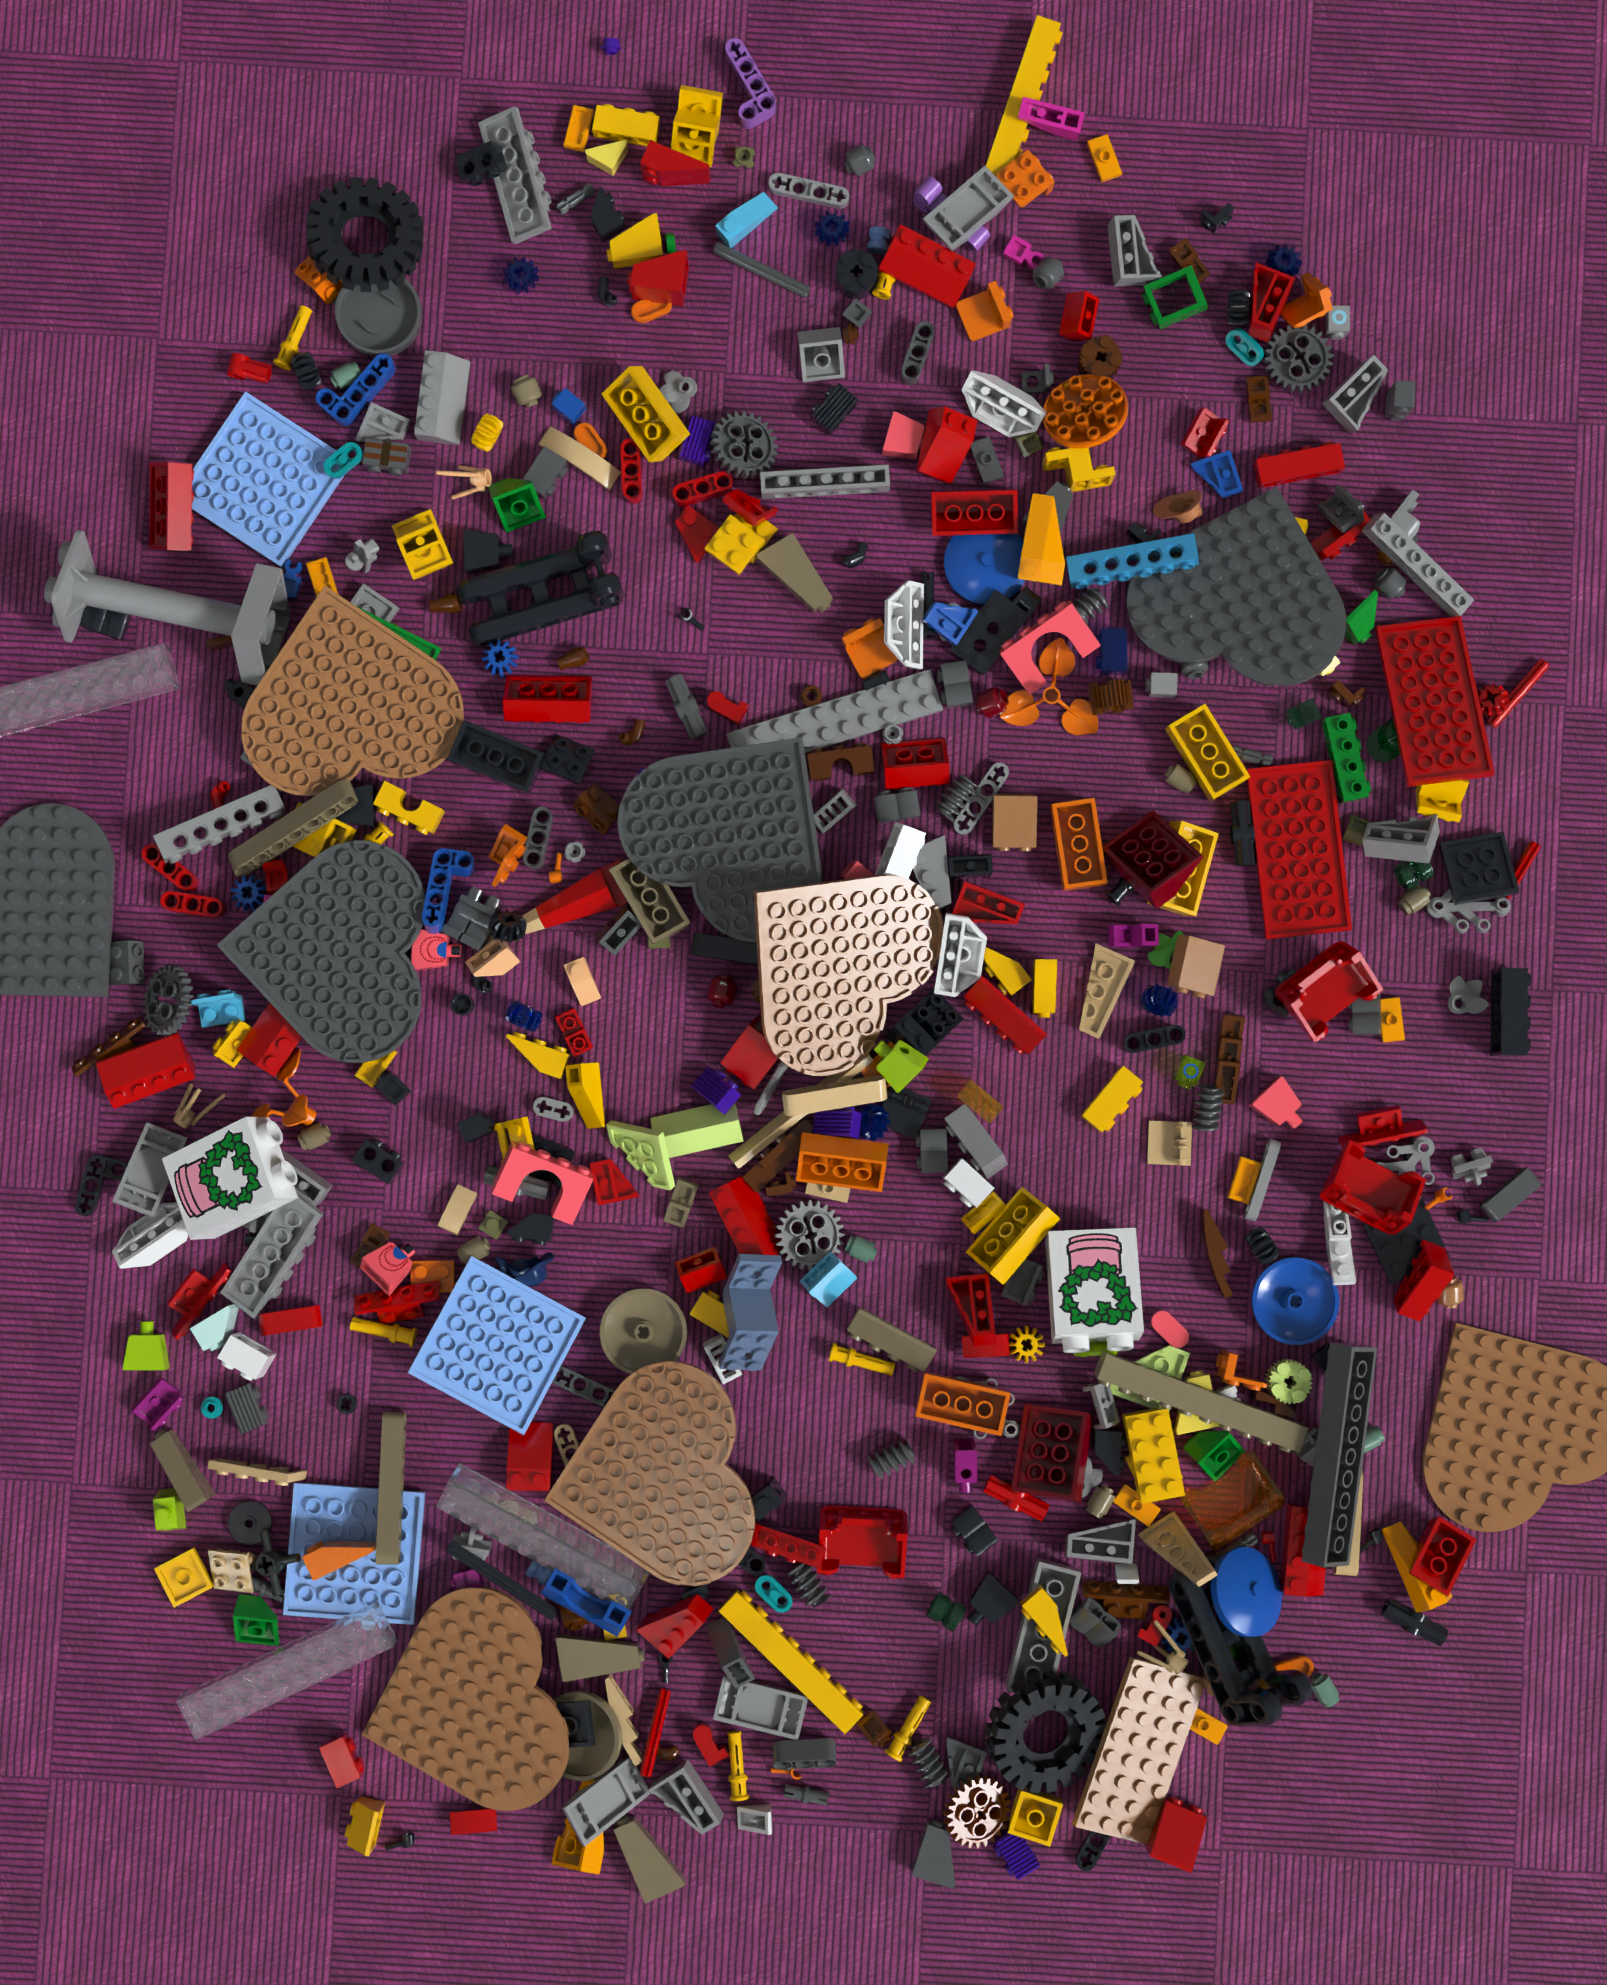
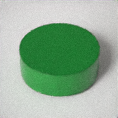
[664,232,676,254]

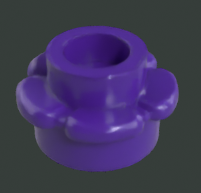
[600,38,621,55]

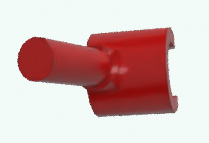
[1261,1531,1276,1562]

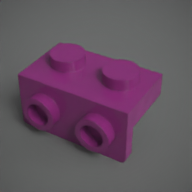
[131,1377,183,1431]

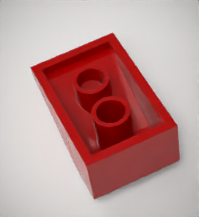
[640,140,711,186]
[916,406,978,484]
[506,1422,554,1491]
[1409,1516,1477,1597]

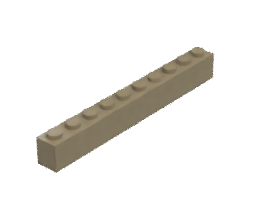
[1093,1350,1308,1453]

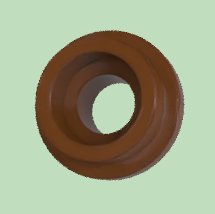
[843,323,859,345]
[801,685,822,707]

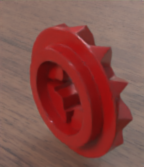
[1477,683,1509,716]

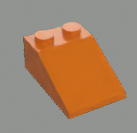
[302,1540,376,1581]

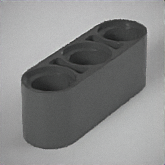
[901,321,934,386]
[523,807,553,870]
[1480,1167,1542,1223]
[772,1738,837,1770]

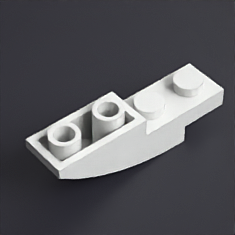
[1324,1202,1356,1285]

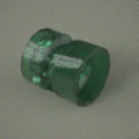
[1393,861,1434,891]
[926,1591,966,1632]

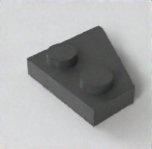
[946,1736,987,1789]

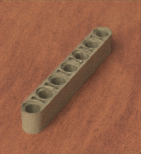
[228,780,358,877]
[376,1412,406,1565]

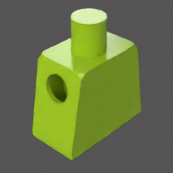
[873,1040,929,1093]
[123,1321,169,1370]
[153,1488,186,1531]

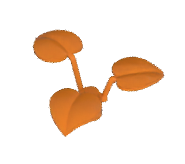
[1000,638,1098,735]
[251,1049,317,1127]

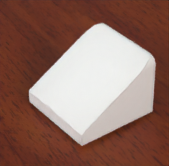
[1115,1563,1139,1584]

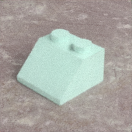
[190,1304,239,1352]

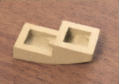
[438,1184,477,1235]

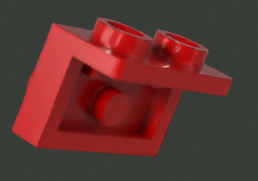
[1180,407,1229,458]

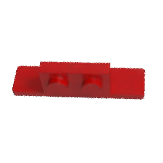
[1310,511,1370,561]
[1338,1105,1428,1148]
[167,1263,231,1340]
[354,1280,440,1324]
[750,1523,826,1568]

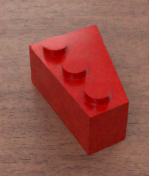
[1248,262,1295,342]
[951,880,1025,924]
[1393,1240,1454,1322]
[945,1273,996,1346]
[636,1594,714,1659]

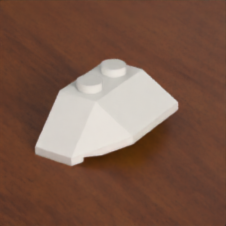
[962,370,1046,437]
[884,581,924,669]
[934,913,987,997]
[112,1202,188,1269]

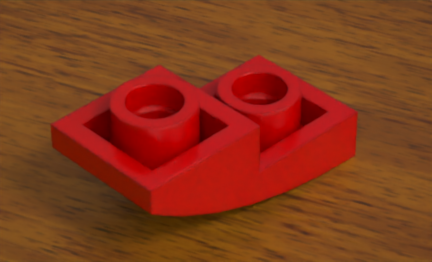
[555,1007,593,1057]
[962,1334,1010,1358]
[449,1808,497,1835]

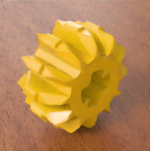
[471,413,503,452]
[1009,1326,1045,1363]

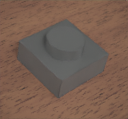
[842,298,872,330]

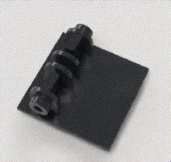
[539,734,595,784]
[875,1086,931,1139]
[529,1135,575,1188]

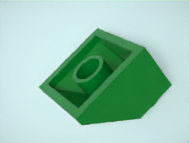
[488,478,546,533]
[1345,590,1378,646]
[1183,1430,1246,1482]
[233,1594,280,1646]

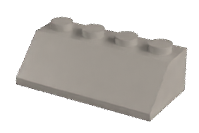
[414,350,471,446]

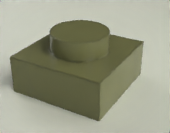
[478,1210,509,1240]

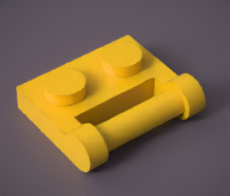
[494,1117,535,1164]

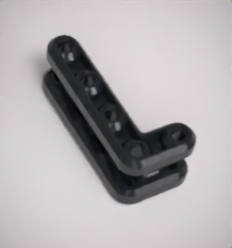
[456,531,625,646]
[1169,1550,1313,1727]

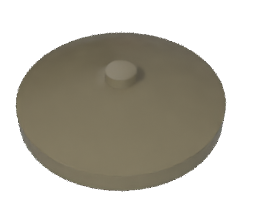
[600,1288,687,1374]
[554,1690,622,1781]

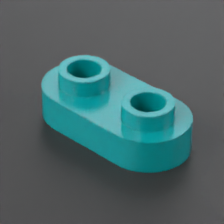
[1226,328,1264,366]
[324,442,363,479]
[755,1574,792,1613]

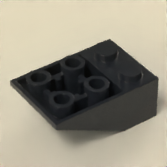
[885,988,964,1056]

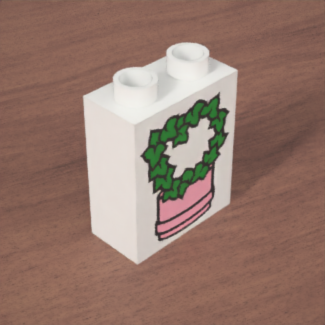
[162,1117,298,1240]
[1045,1228,1144,1353]

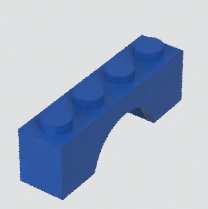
[540,1568,632,1637]

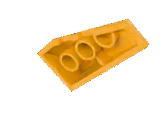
[1018,493,1065,585]
[1381,1521,1453,1613]
[551,1779,604,1874]

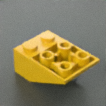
[293,802,357,857]

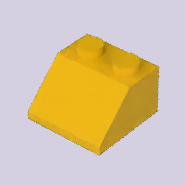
[1008,1787,1063,1847]
[345,1796,385,1856]

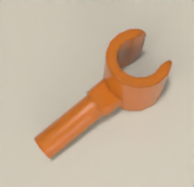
[549,853,562,883]
[1424,1187,1452,1210]
[771,1767,802,1779]

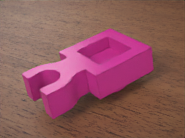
[1003,235,1044,270]

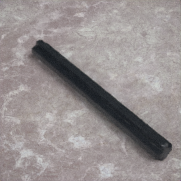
[446,1541,559,1621]

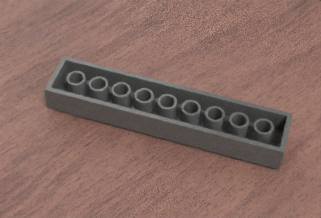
[1302,1342,1377,1568]

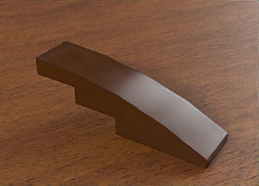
[1214,1013,1245,1105]
[1201,1209,1233,1299]

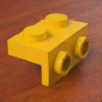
[212,1017,252,1068]

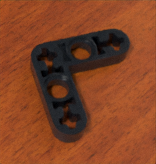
[75,1155,129,1216]

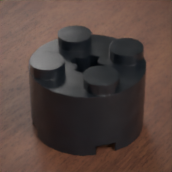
[835,250,878,300]

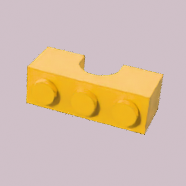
[373,781,445,835]

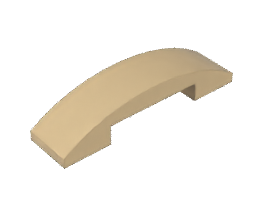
[539,427,621,491]

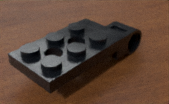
[950,586,1042,676]
[555,1700,596,1748]

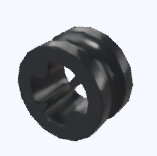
[337,1394,358,1414]

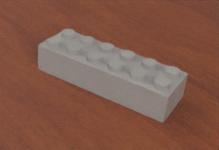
[1005,1558,1082,1693]

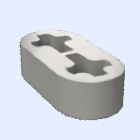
[533,1097,574,1122]

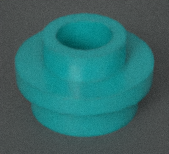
[201,1397,223,1419]

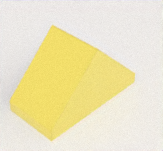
[585,140,628,176]

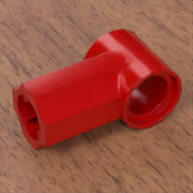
[226,352,272,384]

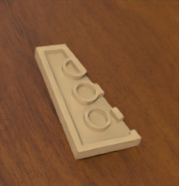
[1079,944,1135,1039]
[208,1458,307,1486]
[1137,1511,1217,1587]

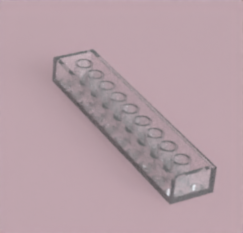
[0,643,180,737]
[436,1463,650,1609]
[176,1601,397,1741]

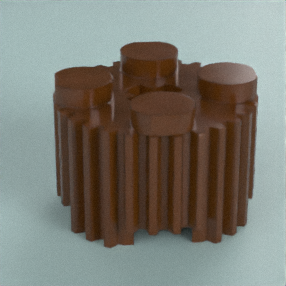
[1078,335,1123,379]
[1088,679,1134,716]

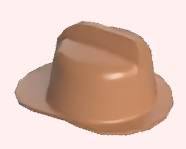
[1153,490,1202,523]

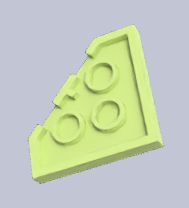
[606,1120,675,1191]
[1110,1345,1190,1411]

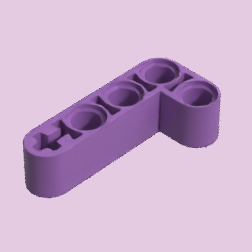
[725,38,776,129]
[913,176,990,253]

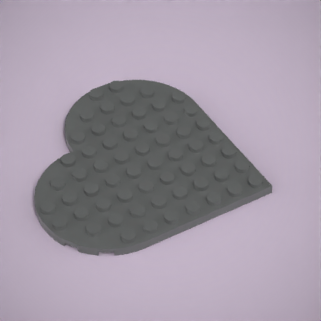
[1127,487,1346,687]
[618,737,822,942]
[0,803,115,998]
[217,840,425,1063]

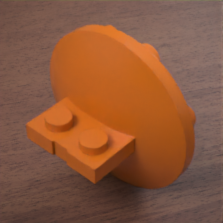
[1043,374,1128,449]

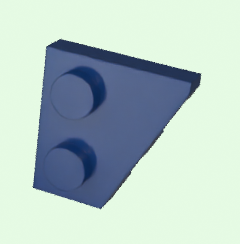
[1191,450,1243,498]
[922,602,979,645]

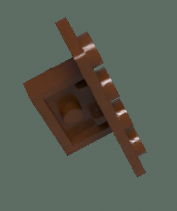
[72,1015,146,1077]
[743,1119,813,1192]
[1081,1580,1170,1619]

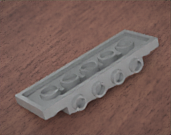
[478,106,552,244]
[220,1192,324,1319]

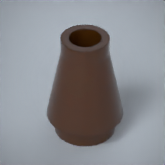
[429,592,463,614]
[557,645,590,670]

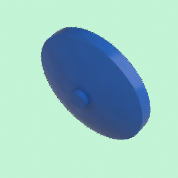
[944,534,1025,606]
[1251,1257,1339,1345]
[1211,1547,1282,1637]

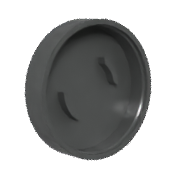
[335,278,423,357]

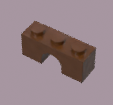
[807,743,875,782]

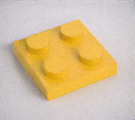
[154,1547,214,1608]

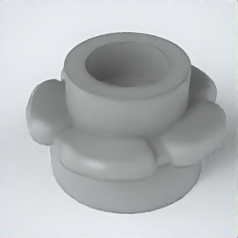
[882,724,903,744]
[564,841,586,863]

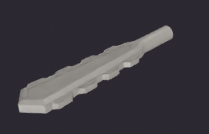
[754,1061,788,1115]

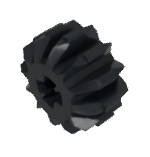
[1227,289,1250,326]
[291,351,321,390]
[490,909,527,944]
[1245,1227,1279,1265]

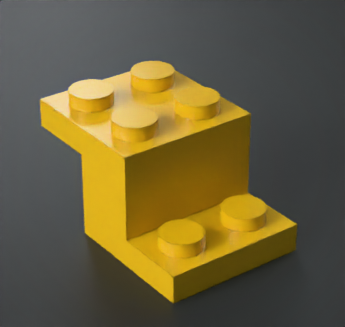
[671,85,723,167]
[1042,447,1116,492]
[392,509,453,580]
[704,513,778,575]
[1415,780,1469,822]

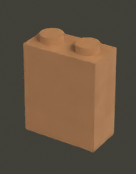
[992,794,1037,851]
[1167,935,1225,999]

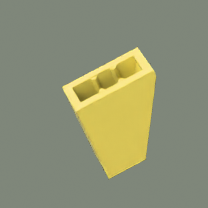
[1174,1370,1220,1435]

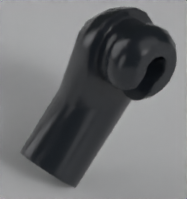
[597,277,618,307]
[841,542,868,568]
[471,972,493,993]

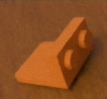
[996,150,1055,208]
[294,255,343,305]
[1280,272,1333,328]
[956,281,1013,342]
[842,618,898,678]
[489,824,527,887]
[1216,1350,1267,1391]

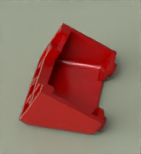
[1275,941,1384,1043]
[1319,1140,1427,1235]
[817,1505,908,1579]

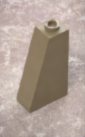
[756,533,833,613]
[150,1429,216,1512]
[555,1634,645,1682]
[614,1815,686,1904]

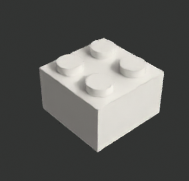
[942,1158,994,1208]
[218,1332,277,1381]

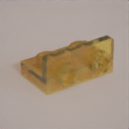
[958,1079,1004,1123]

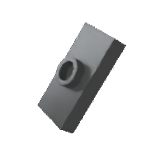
[970,436,1004,485]

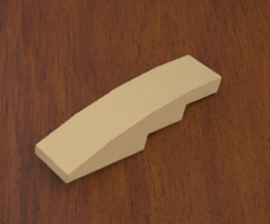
[605,1674,644,1766]

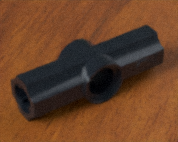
[1230,800,1255,867]
[1381,1598,1449,1647]

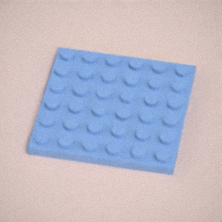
[192,391,344,568]
[407,1256,586,1435]
[283,1482,426,1625]

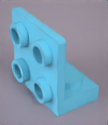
[190,990,246,1028]
[800,1251,857,1307]

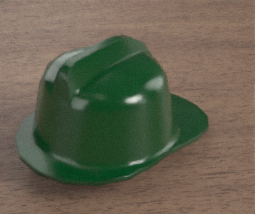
[1367,719,1400,762]

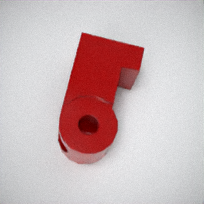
[707,691,749,726]
[1135,1603,1172,1647]
[693,1722,729,1767]

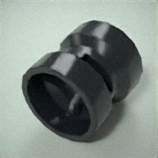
[451,993,475,1016]

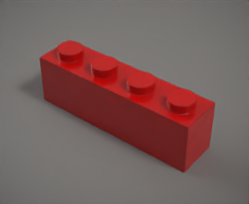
[1253,441,1345,489]

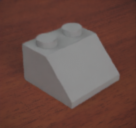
[797,327,845,382]

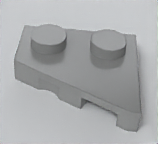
[355,402,411,442]

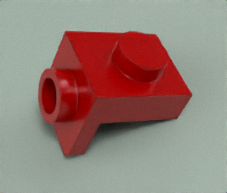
[262,860,289,895]

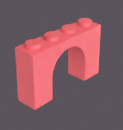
[999,600,1101,695]
[491,1141,593,1225]

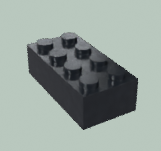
[447,720,545,796]
[1490,968,1531,1057]

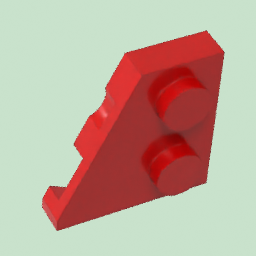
[722,489,778,527]
[675,505,719,564]
[589,1159,639,1206]

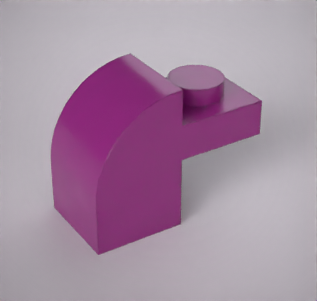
[1108,924,1159,948]

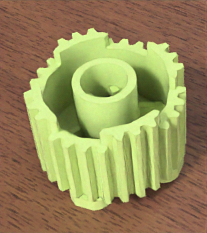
[1264,1358,1312,1404]

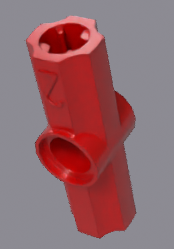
[983,1475,1050,1522]

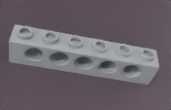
[760,465,890,499]
[1361,513,1474,617]
[153,785,285,863]

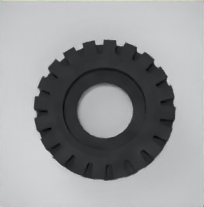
[306,177,424,292]
[985,1671,1107,1793]

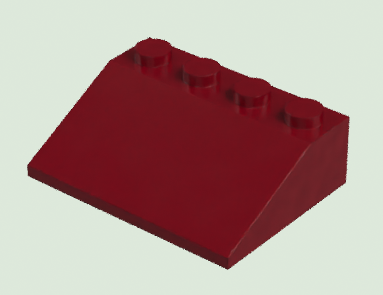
[1102,810,1203,909]
[1011,1404,1094,1503]

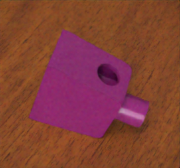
[953,1439,977,1493]

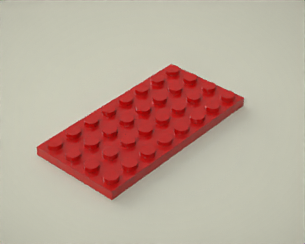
[1375,616,1495,787]
[1246,760,1352,940]

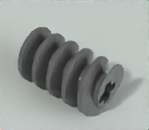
[1073,588,1109,624]
[935,773,980,822]
[1191,1083,1224,1131]
[867,1437,915,1479]
[786,1562,831,1608]
[908,1737,950,1788]

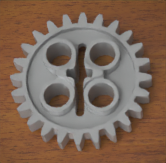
[774,1200,845,1271]

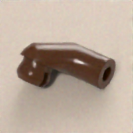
[619,719,646,746]
[656,1745,680,1761]

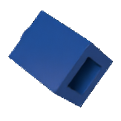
[552,388,587,425]

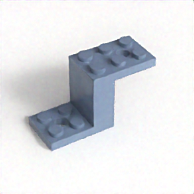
[718,1254,782,1371]

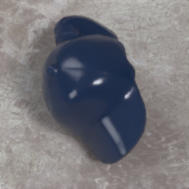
[494,1252,555,1287]

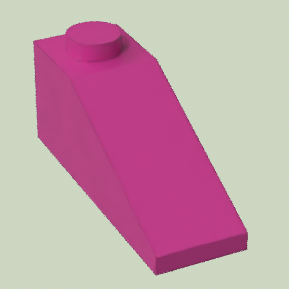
[1018,97,1085,141]

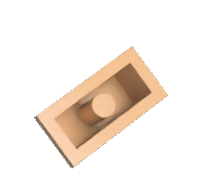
[465,939,520,977]
[564,957,601,1006]

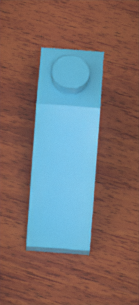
[715,192,778,248]

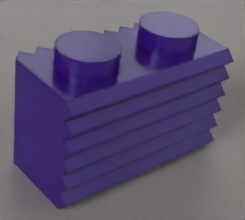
[678,415,715,467]
[691,1067,741,1115]
[812,1107,862,1139]
[993,1829,1040,1880]

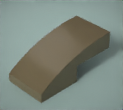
[663,1178,699,1228]

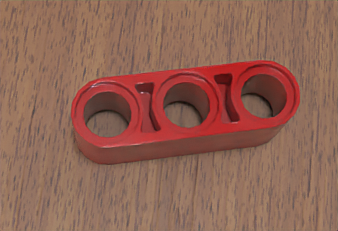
[620,438,643,504]
[672,471,733,507]
[141,844,199,892]
[160,891,227,919]
[258,1305,323,1336]

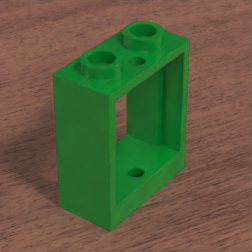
[1142,265,1208,330]

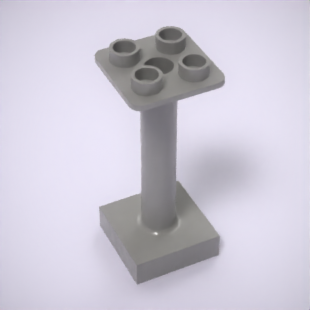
[44,530,291,686]

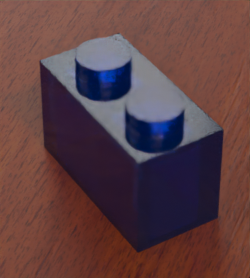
[1095,628,1128,675]

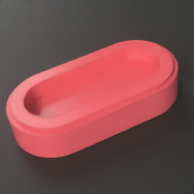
[1151,1311,1189,1348]

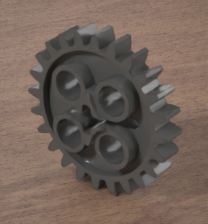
[1263,324,1334,394]
[710,410,779,479]
[142,965,193,1035]

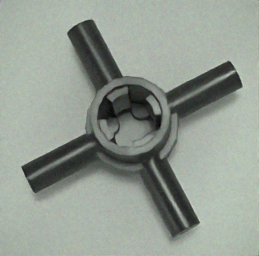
[250,1529,301,1596]

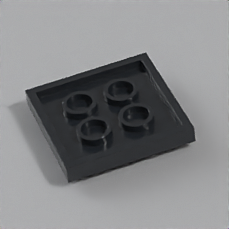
[1439,831,1519,905]
[1362,1198,1450,1284]

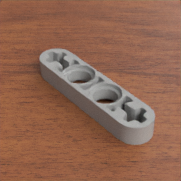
[769,173,849,209]
[953,763,1009,836]
[1244,1139,1281,1222]

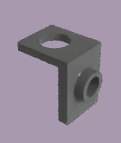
[1021,363,1053,394]

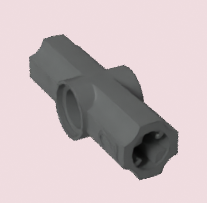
[665,674,708,740]
[483,1165,551,1200]

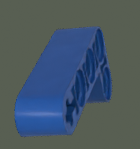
[316,353,396,426]
[422,848,475,934]

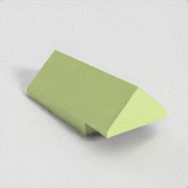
[650,1103,743,1158]

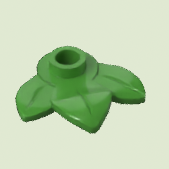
[1147,931,1184,970]

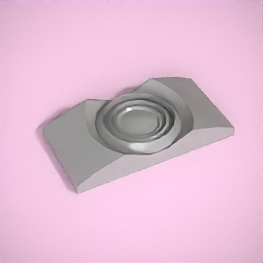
[923,166,1014,251]
[112,1122,187,1218]
[713,1675,808,1740]
[562,1756,651,1846]

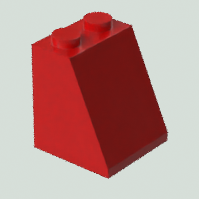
[627,250,689,307]
[720,1013,779,1089]
[1145,1795,1207,1873]

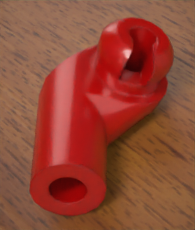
[210,781,230,810]

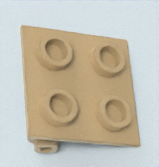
[1147,1121,1192,1166]
[208,1548,256,1593]

